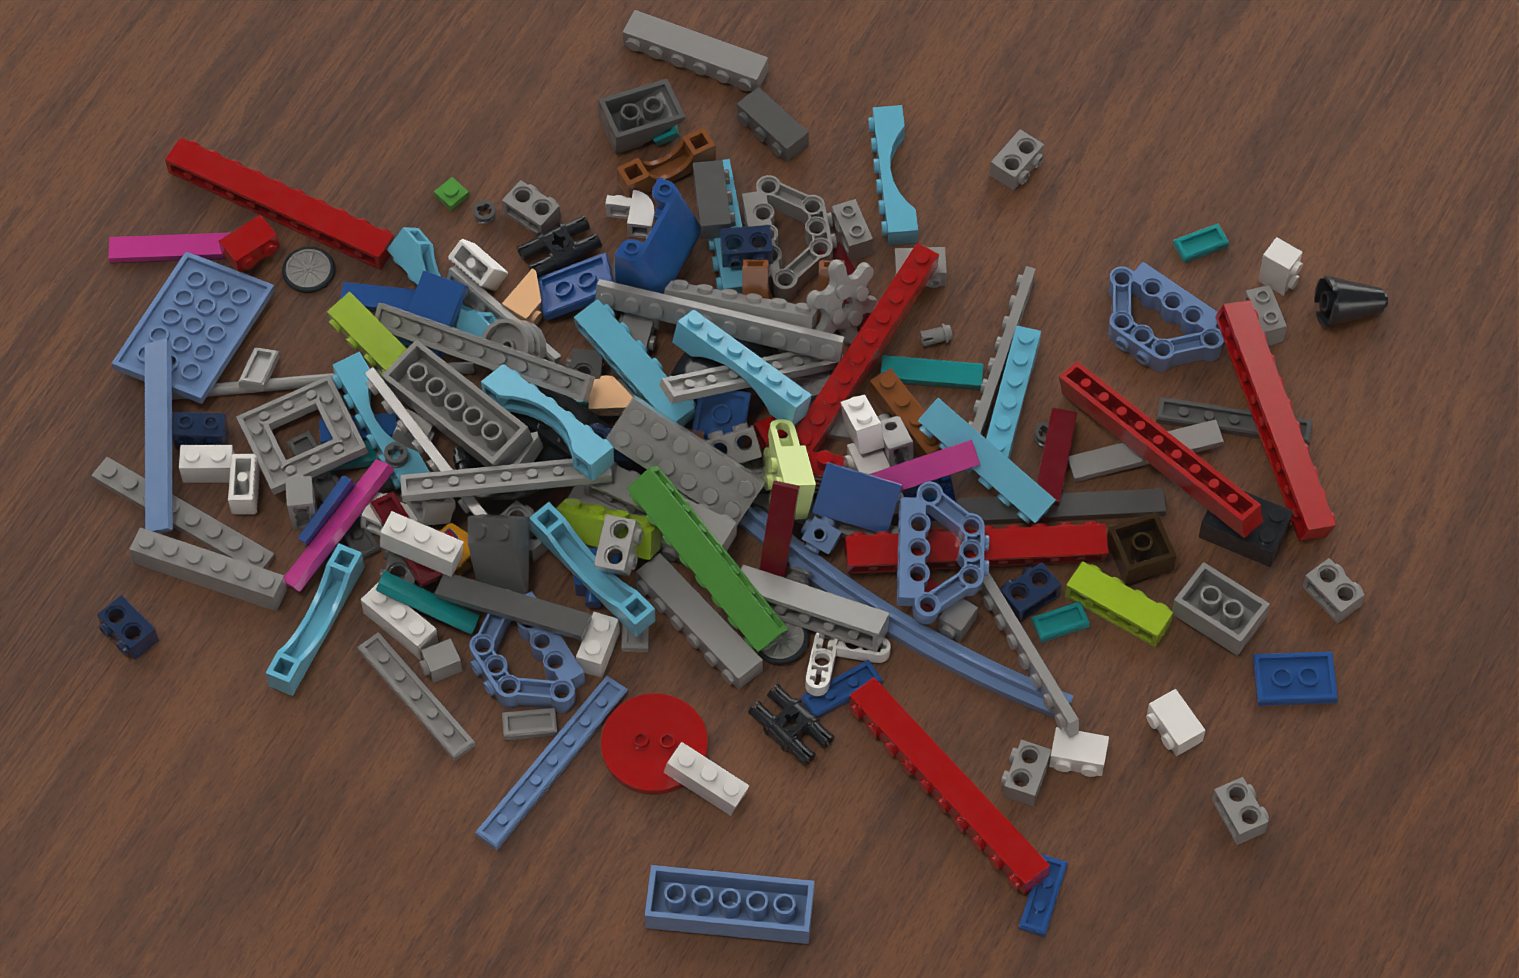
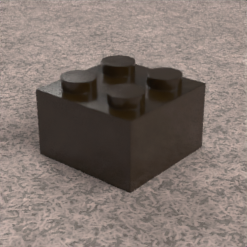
[1107,512,1177,585]

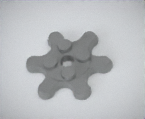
[807,259,878,345]

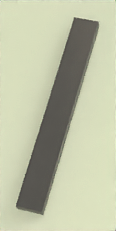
[957,488,1166,524]

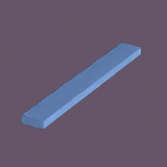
[145,339,173,534]
[475,676,628,851]

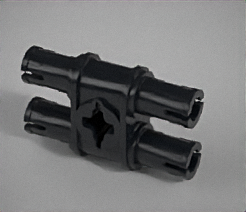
[517,215,602,278]
[748,684,835,766]

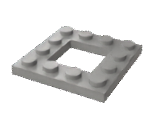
[236,375,368,495]

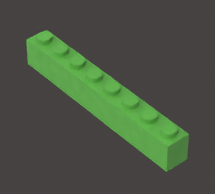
[627,466,788,652]

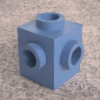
[801,516,843,555]

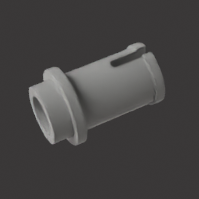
[919,323,953,347]

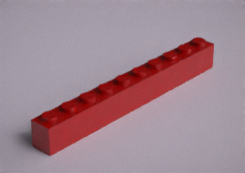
[165,137,394,271]
[796,242,939,453]
[1215,300,1336,541]
[1059,361,1263,538]
[844,521,1109,574]
[849,677,1050,895]

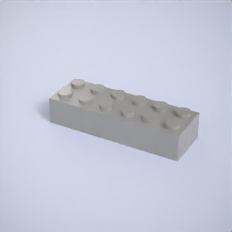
[381,339,533,467]
[606,395,765,525]

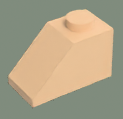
[502,269,543,325]
[588,375,633,416]

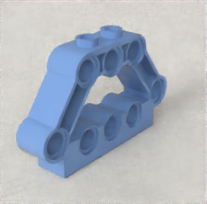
[1108,262,1224,372]
[897,481,989,624]
[469,589,585,713]

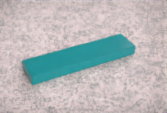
[881,355,984,390]
[376,571,480,634]

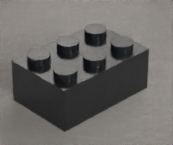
[1198,491,1294,567]

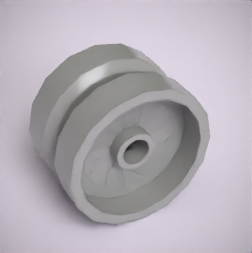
[482,318,546,372]

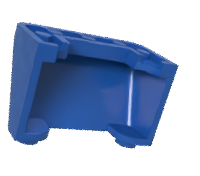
[614,177,700,294]

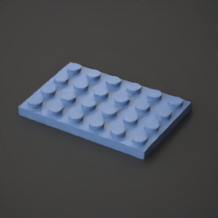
[111,252,275,404]

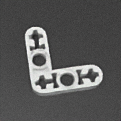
[805,632,891,696]

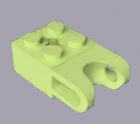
[762,419,816,519]

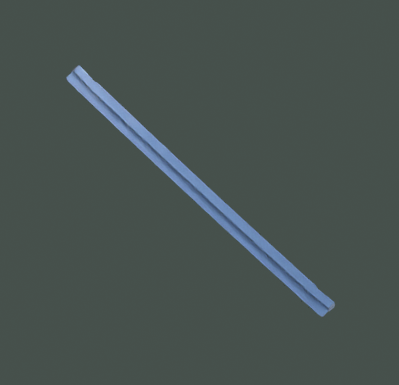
[739,505,1073,718]

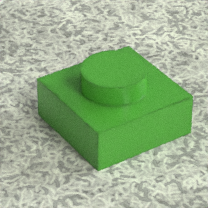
[434,177,469,211]

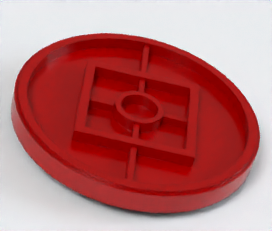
[601,693,708,794]

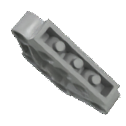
[742,175,837,302]

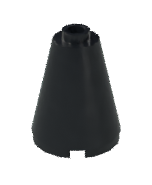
[1314,276,1388,326]

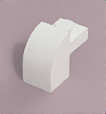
[606,190,655,239]

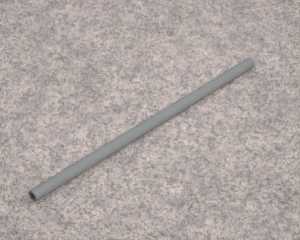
[172,361,474,400]

